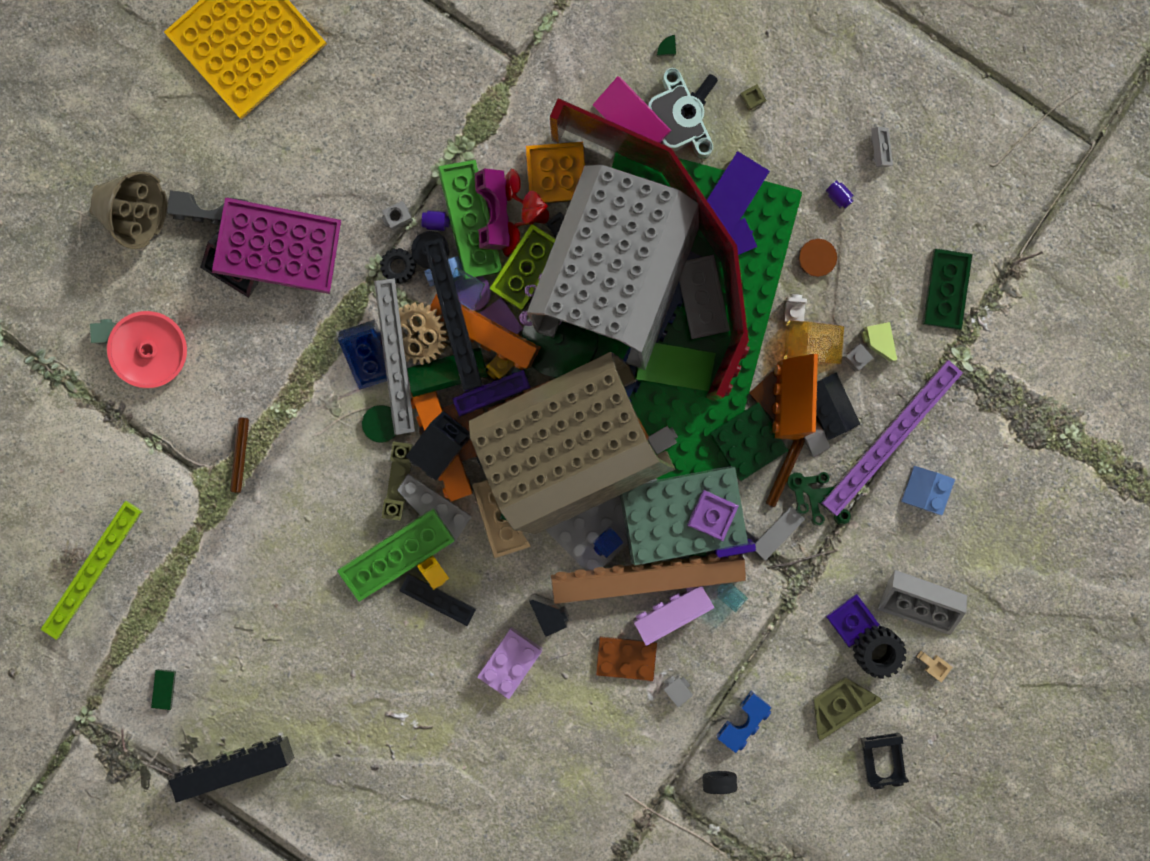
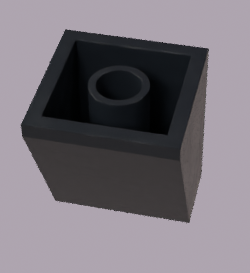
[406,411,471,481]

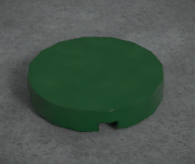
[362,405,396,443]

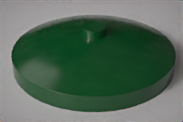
[522,318,598,378]

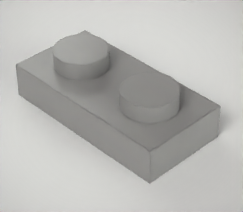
[871,127,893,167]

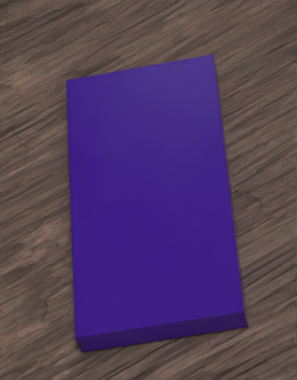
[707,151,770,235]

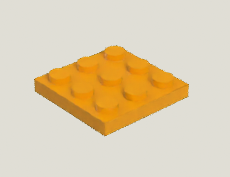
[526,141,585,203]

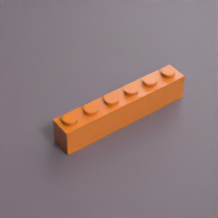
[430,293,541,370]
[410,391,473,502]

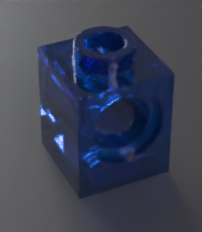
[593,527,624,558]

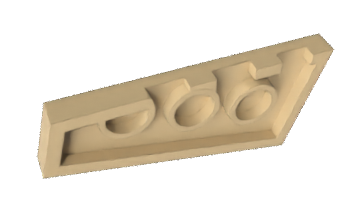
[472,480,531,558]

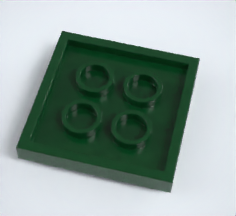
[710,402,788,482]

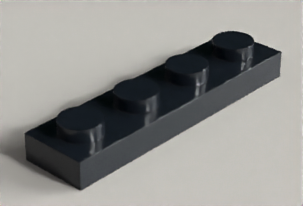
[400,574,477,626]

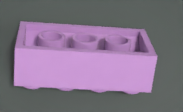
[634,586,714,646]

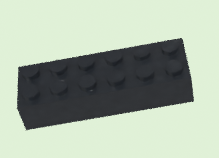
[169,735,295,803]

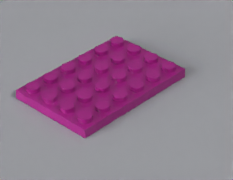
[212,197,341,294]

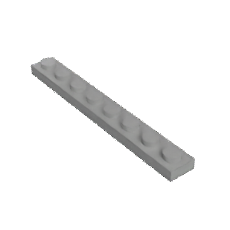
[374,278,415,435]

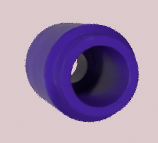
[826,180,854,209]
[421,211,450,231]

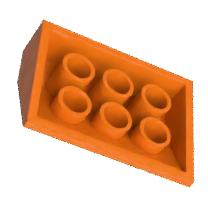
[772,354,818,440]

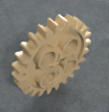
[399,302,449,365]

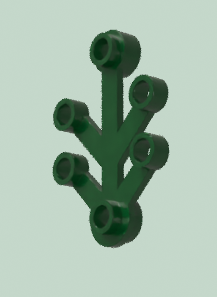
[787,472,851,526]

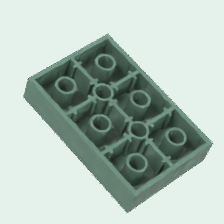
[620,466,748,565]

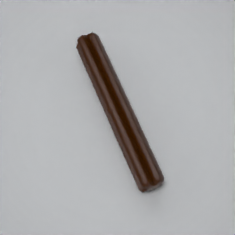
[230,417,249,493]
[766,438,805,507]

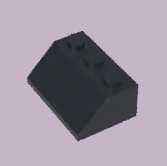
[200,231,260,298]
[816,372,860,440]
[529,593,569,637]

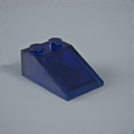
[338,319,387,390]

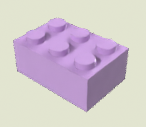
[477,627,543,699]

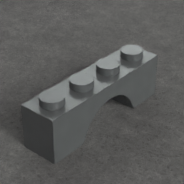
[167,190,249,225]

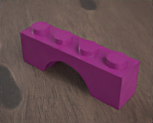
[475,168,510,250]

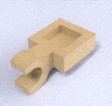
[916,651,953,683]

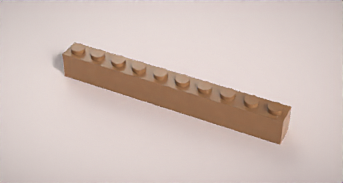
[551,553,746,604]

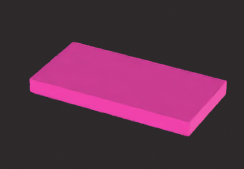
[593,76,672,143]

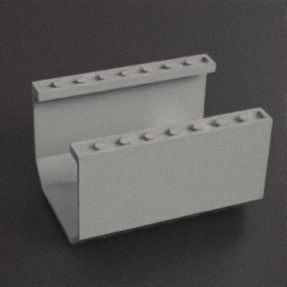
[527,165,699,370]

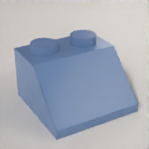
[901,466,955,515]

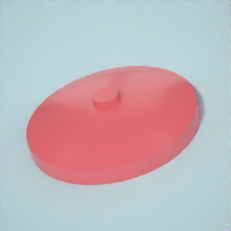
[107,311,187,388]

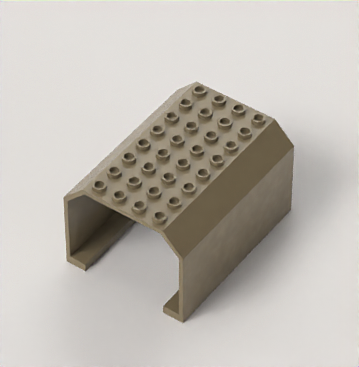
[469,352,675,534]

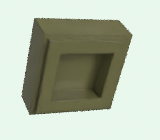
[740,84,767,111]

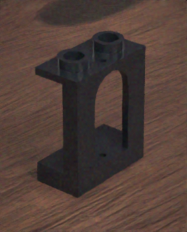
[861,733,909,789]

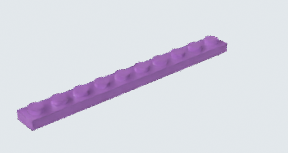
[821,360,963,516]

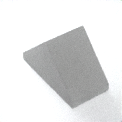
[803,421,830,457]

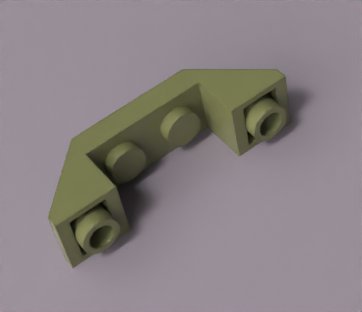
[382,441,412,521]

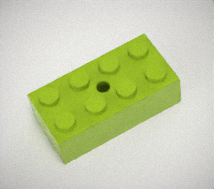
[490,224,556,312]

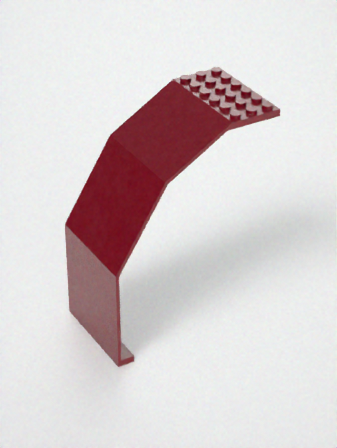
[550,98,750,401]

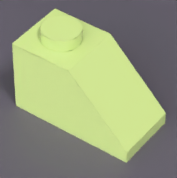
[862,322,897,362]

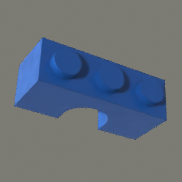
[716,690,772,753]

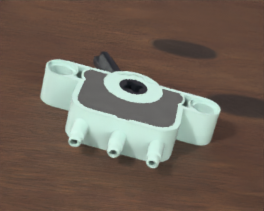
[648,68,718,159]

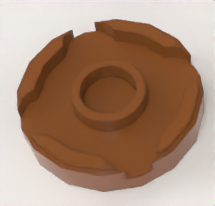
[798,238,837,277]

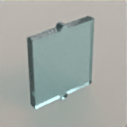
[453,267,485,311]

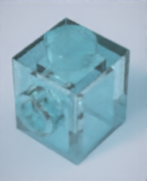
[716,583,748,613]

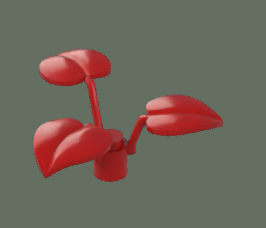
[502,168,549,257]

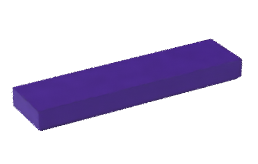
[452,370,531,416]

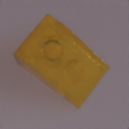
[784,320,844,364]

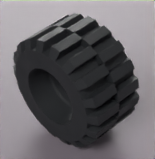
[853,625,907,679]

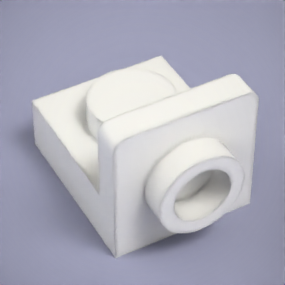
[784,294,807,323]

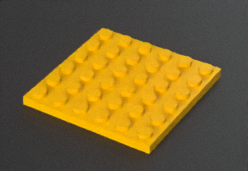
[164,0,327,120]

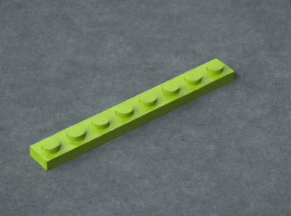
[41,501,143,640]

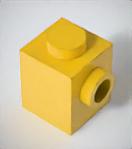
[416,555,449,590]

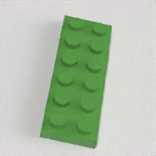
[438,160,502,280]
[337,508,455,602]

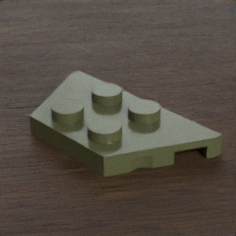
[813,677,882,741]

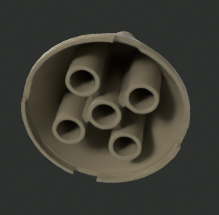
[89,171,167,249]

